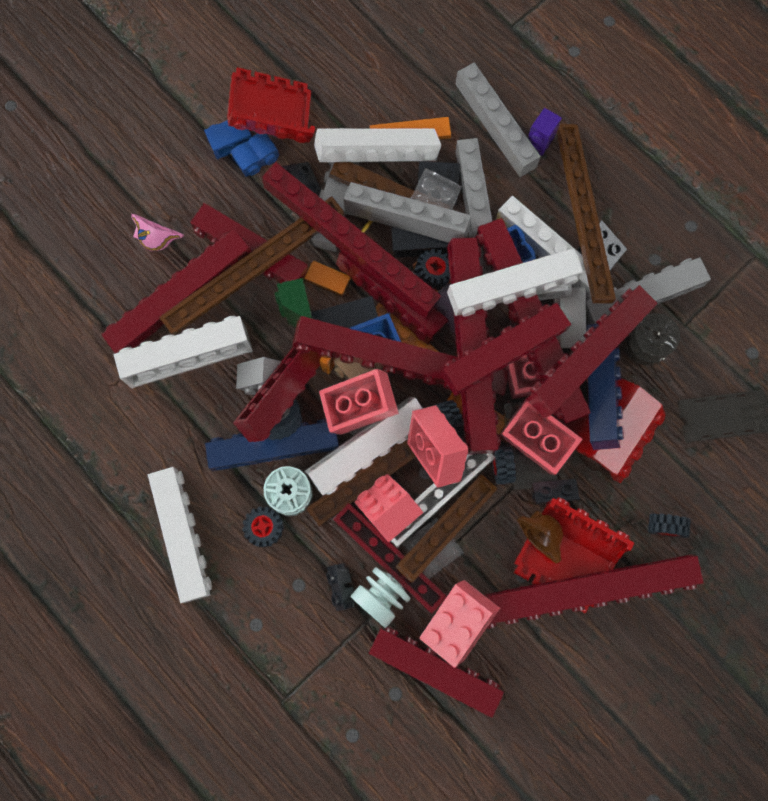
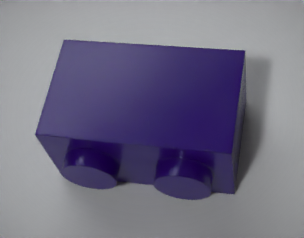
[528,108,562,156]

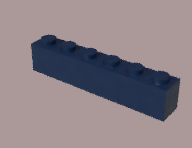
[586,324,624,450]
[205,419,339,472]

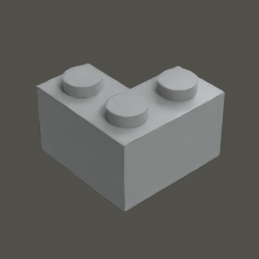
[236,357,281,395]

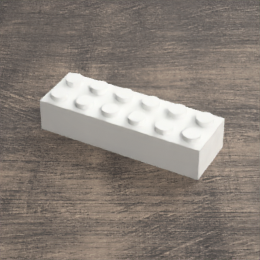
[114,316,253,388]

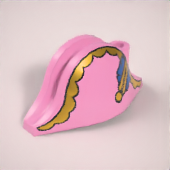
[132,214,184,251]

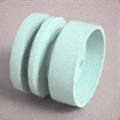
[264,466,313,516]
[350,567,411,628]

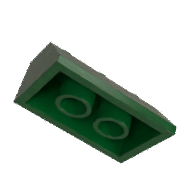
[274,278,312,328]

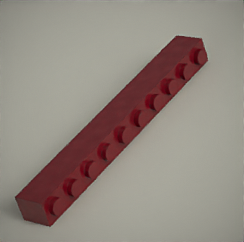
[262,162,441,319]
[475,218,591,425]
[447,238,500,455]
[292,316,509,399]
[483,554,704,629]

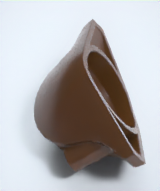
[517,511,563,563]

